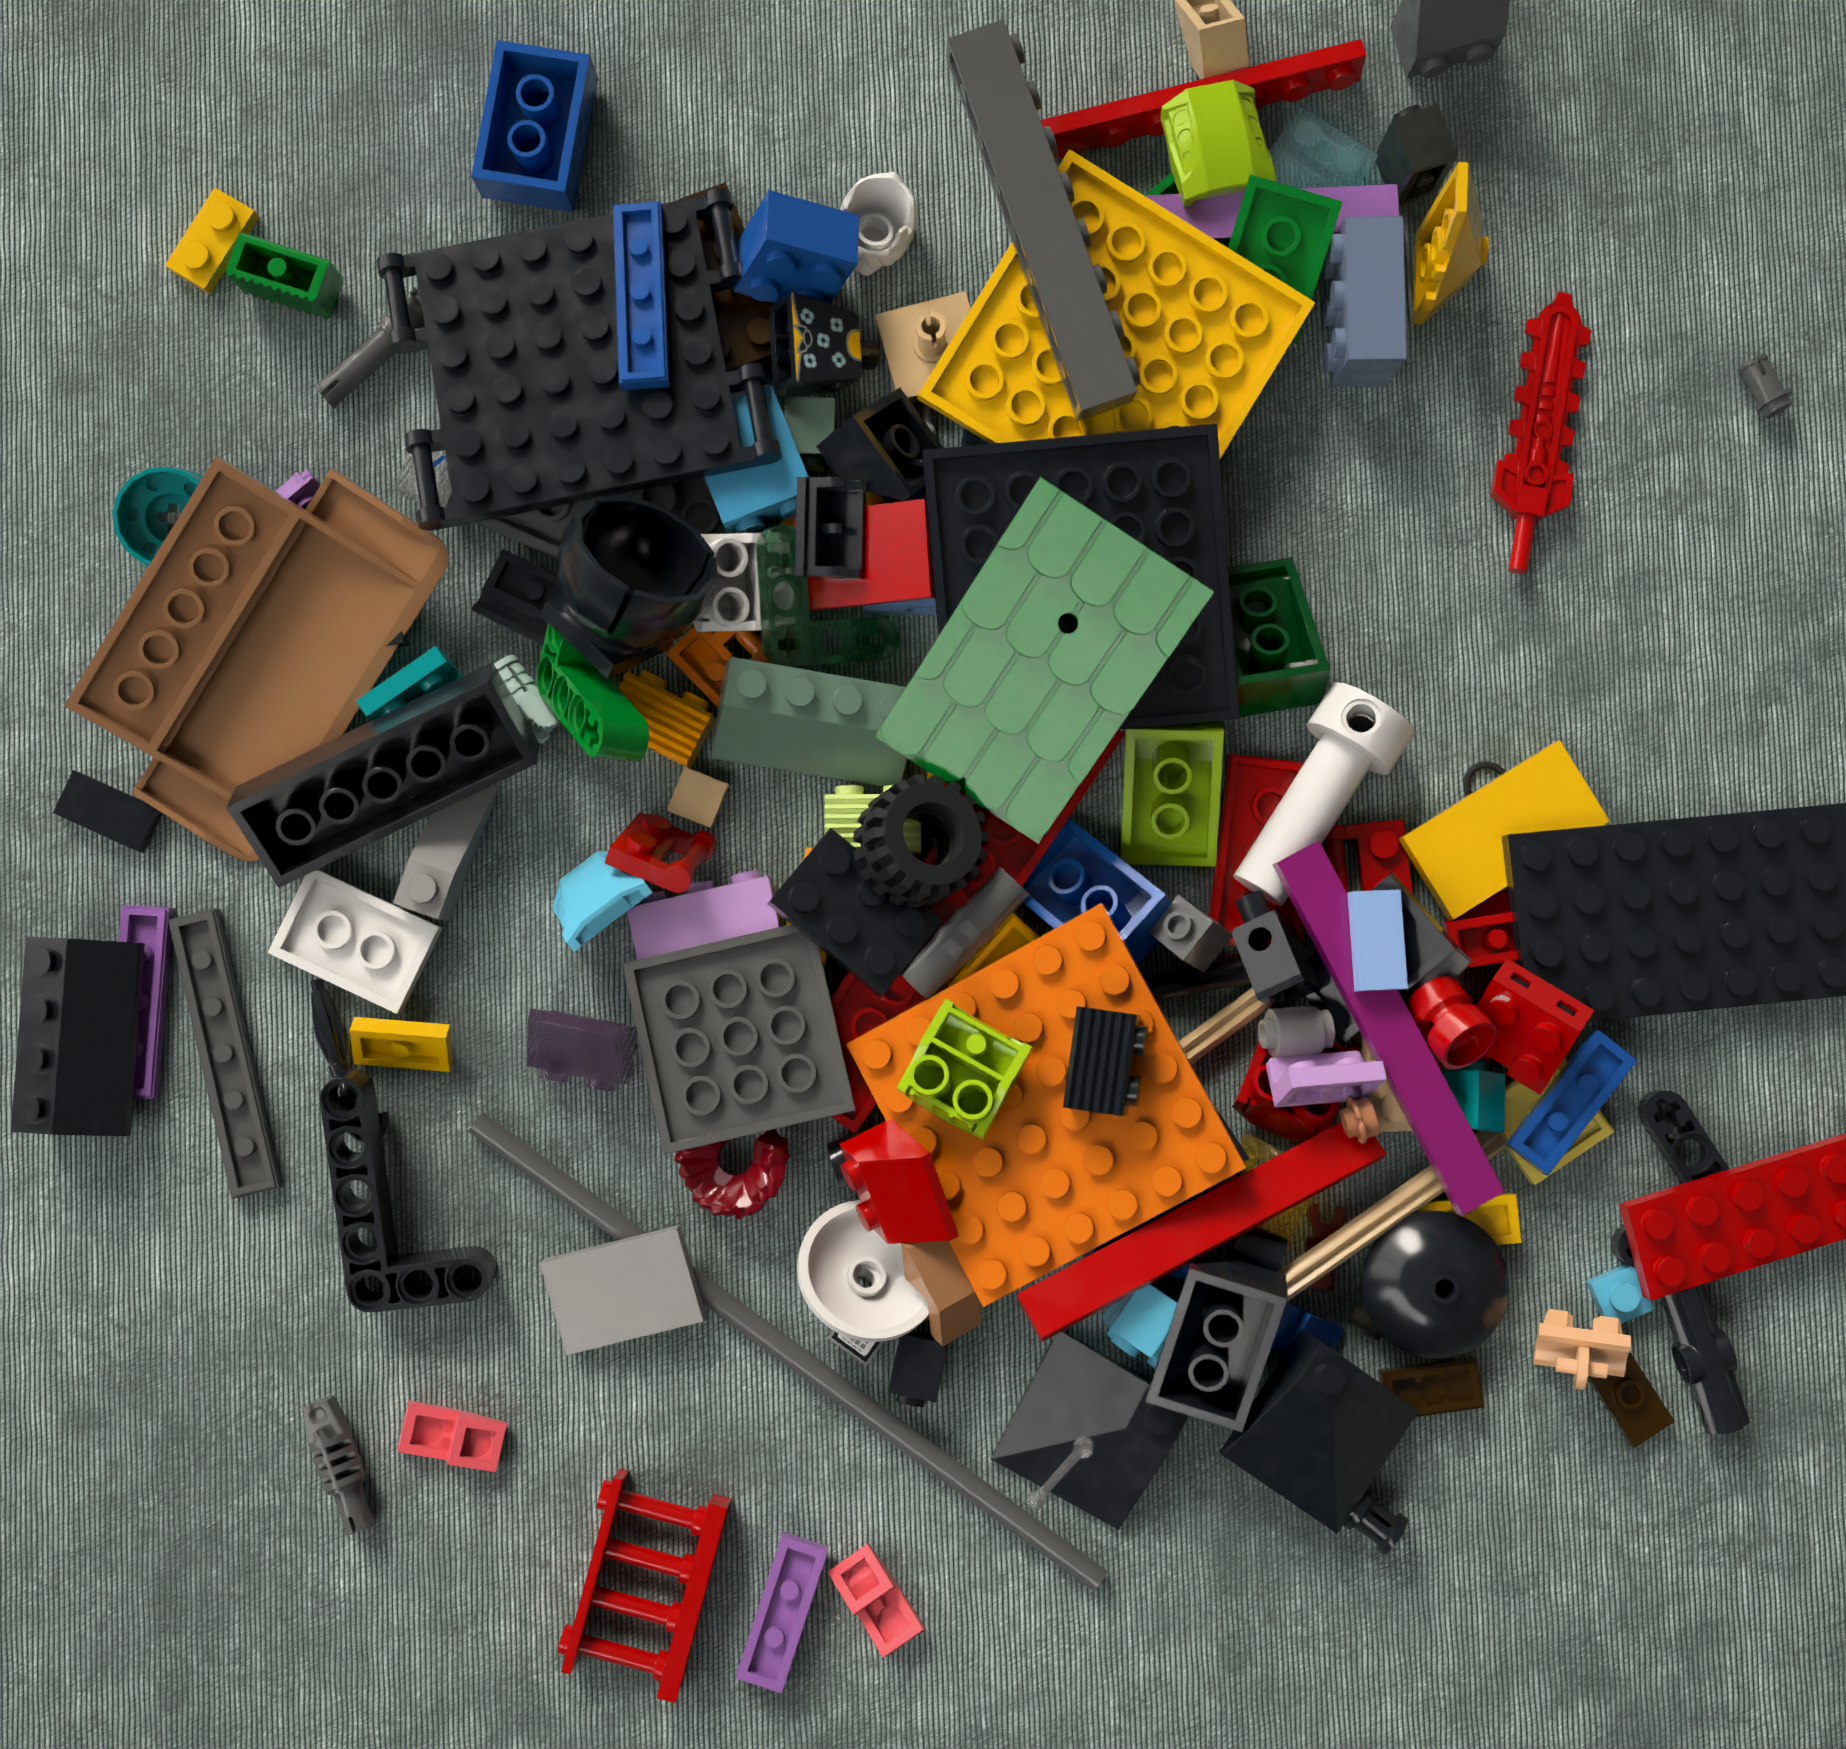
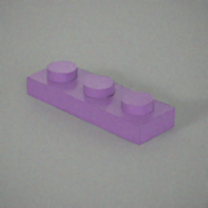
[735,1531,829,1694]

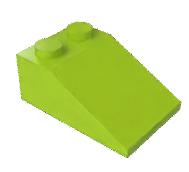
[1120,721,1224,867]

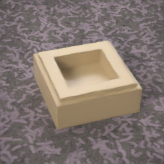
[666,767,730,829]

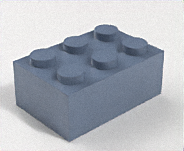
[1321,216,1407,387]

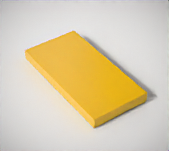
[1398,740,1610,921]

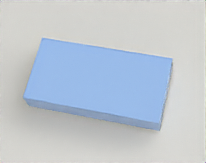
[1347,889,1408,992]

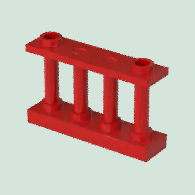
[557,1468,732,1703]

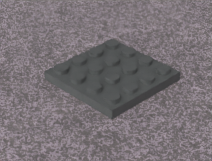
[622,924,856,1155]

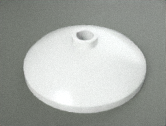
[797,1200,929,1342]

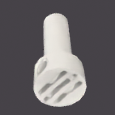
[1233,682,1415,906]

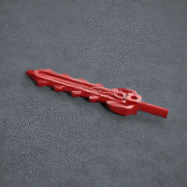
[1490,291,1592,574]

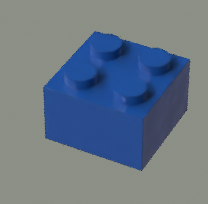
[734,190,859,303]

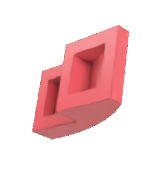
[397,1400,507,1472]
[827,1544,926,1657]

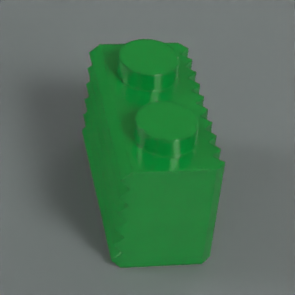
[226,232,343,320]

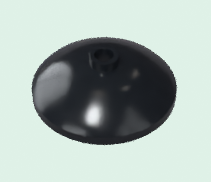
[1361,1210,1509,1359]

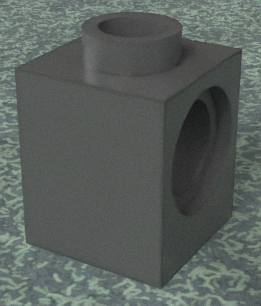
[1149,894,1233,973]

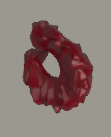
[674,1129,790,1220]

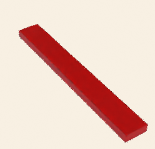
[1017,1122,1386,1342]

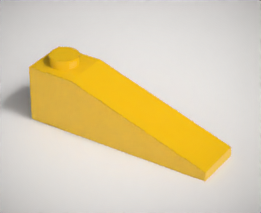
[1412,162,1489,325]

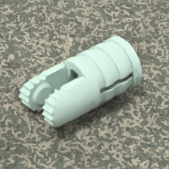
[494,654,559,744]

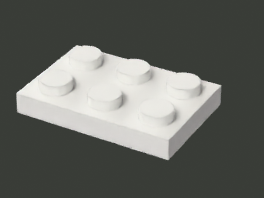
[268,869,443,1014]

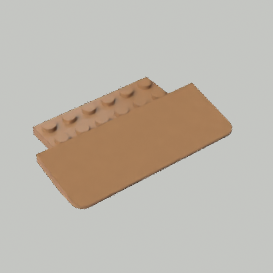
[64,456,449,861]

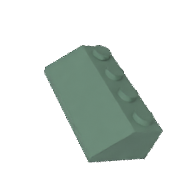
[710,657,908,787]

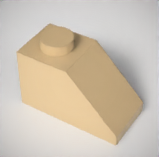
[1174,0,1250,79]

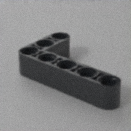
[320,1069,497,1313]

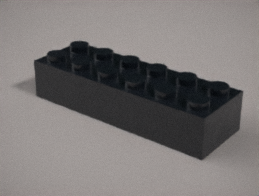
[226,662,540,888]

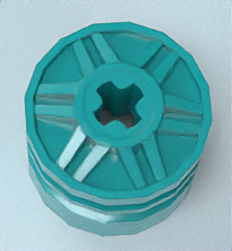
[112,467,204,566]

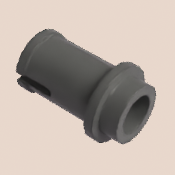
[1738,354,1793,418]

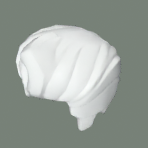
[840,172,918,276]

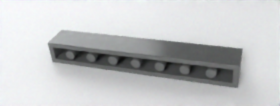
[946,19,1141,421]

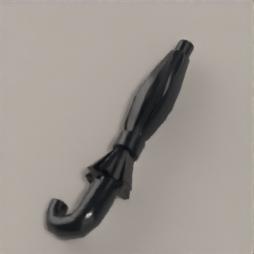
[310,979,389,1142]

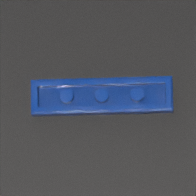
[613,201,670,391]

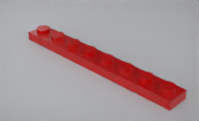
[1040,39,1366,159]

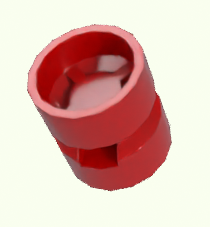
[1406,976,1497,1070]

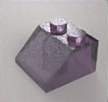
[527,1008,638,1092]

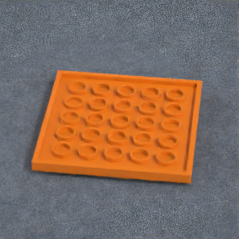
[846,903,1247,1307]

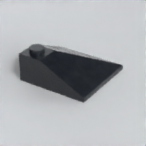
[1219,1329,1419,1534]
[990,1331,1189,1530]

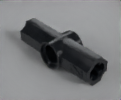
[1661,1284,1750,1435]

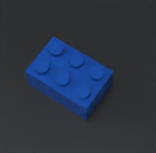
[471,40,598,213]

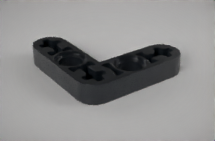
[1611,1090,1730,1268]

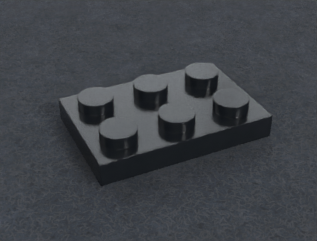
[767,828,942,997]
[1305,873,1459,1042]

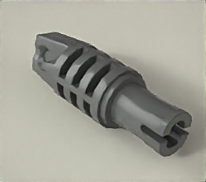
[302,1396,376,1535]

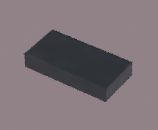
[53,770,163,853]

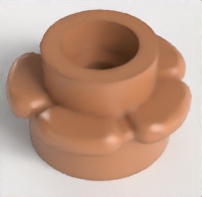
[1339,1096,1380,1144]

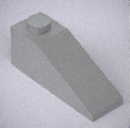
[392,786,499,922]

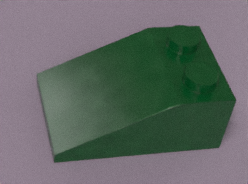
[1228,557,1330,717]

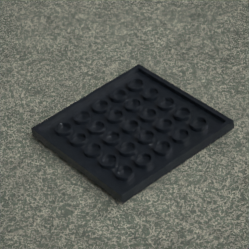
[922,424,1239,729]

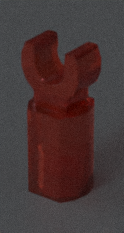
[1305,1202,1346,1290]

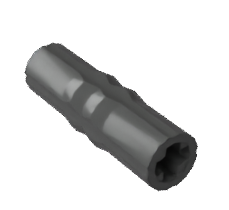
[900,867,1030,999]

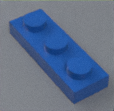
[1505,1030,1637,1175]

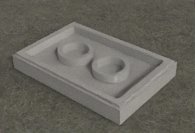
[540,1225,707,1355]

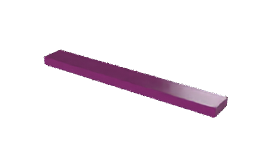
[1272,841,1505,1215]

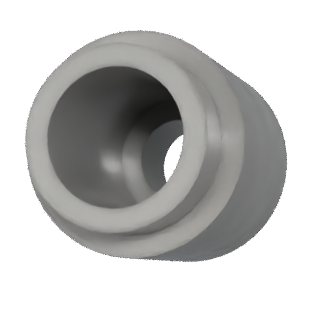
[1258,1006,1335,1057]

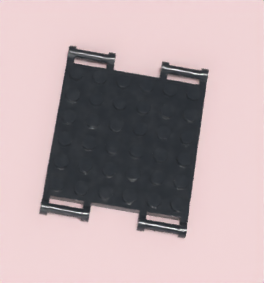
[376,188,782,531]

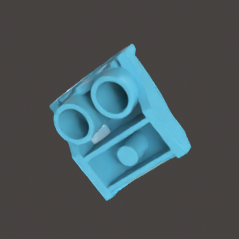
[552,851,653,952]

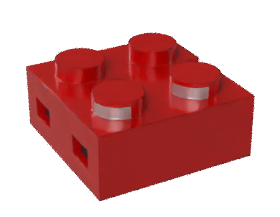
[1477,958,1594,1095]

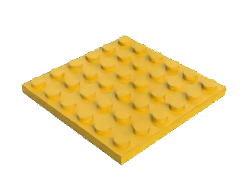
[917,149,1315,458]

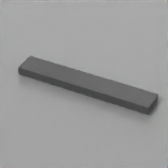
[168,908,283,1199]

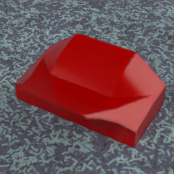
[1443,890,1518,968]

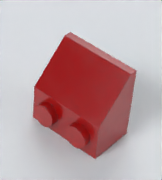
[840,1119,959,1244]

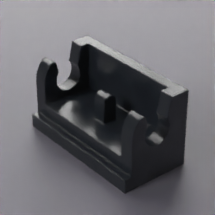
[795,477,867,580]

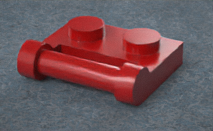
[605,812,717,893]
[1323,819,1412,893]

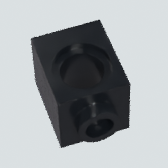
[888,1330,948,1407]

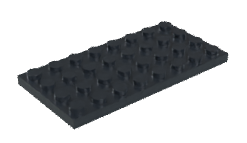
[1501,803,1846,1022]

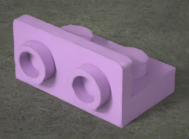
[1266,1051,1387,1108]

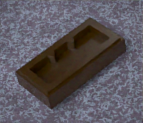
[1587,1352,1675,1448]
[1378,1356,1485,1417]

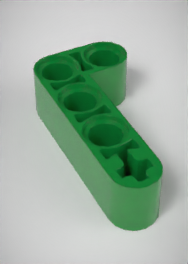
[537,623,649,761]

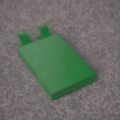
[1227,175,1343,373]

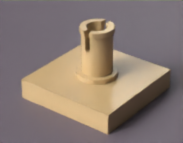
[875,291,971,404]

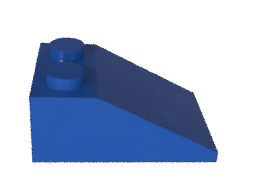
[1022,818,1172,964]

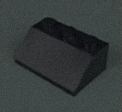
[1146,1260,1288,1432]

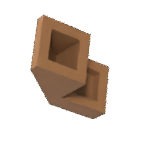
[901,1241,982,1347]

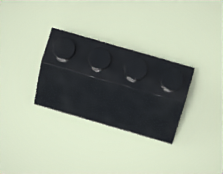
[11,937,145,1136]

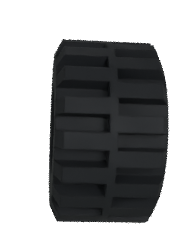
[853,775,989,908]

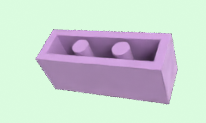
[627,870,782,960]

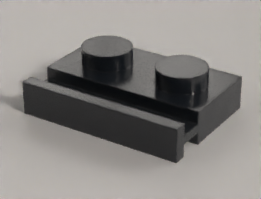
[471,549,562,646]

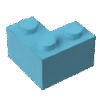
[1102,1282,1178,1368]

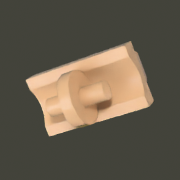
[1533,1309,1631,1390]

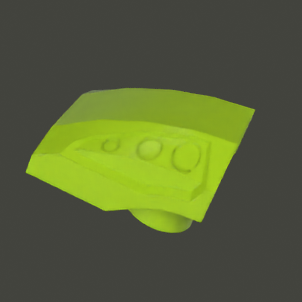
[1160,80,1277,207]
[896,998,1033,1140]

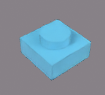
[1585,1264,1655,1324]

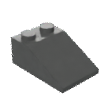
[1390,0,1510,79]

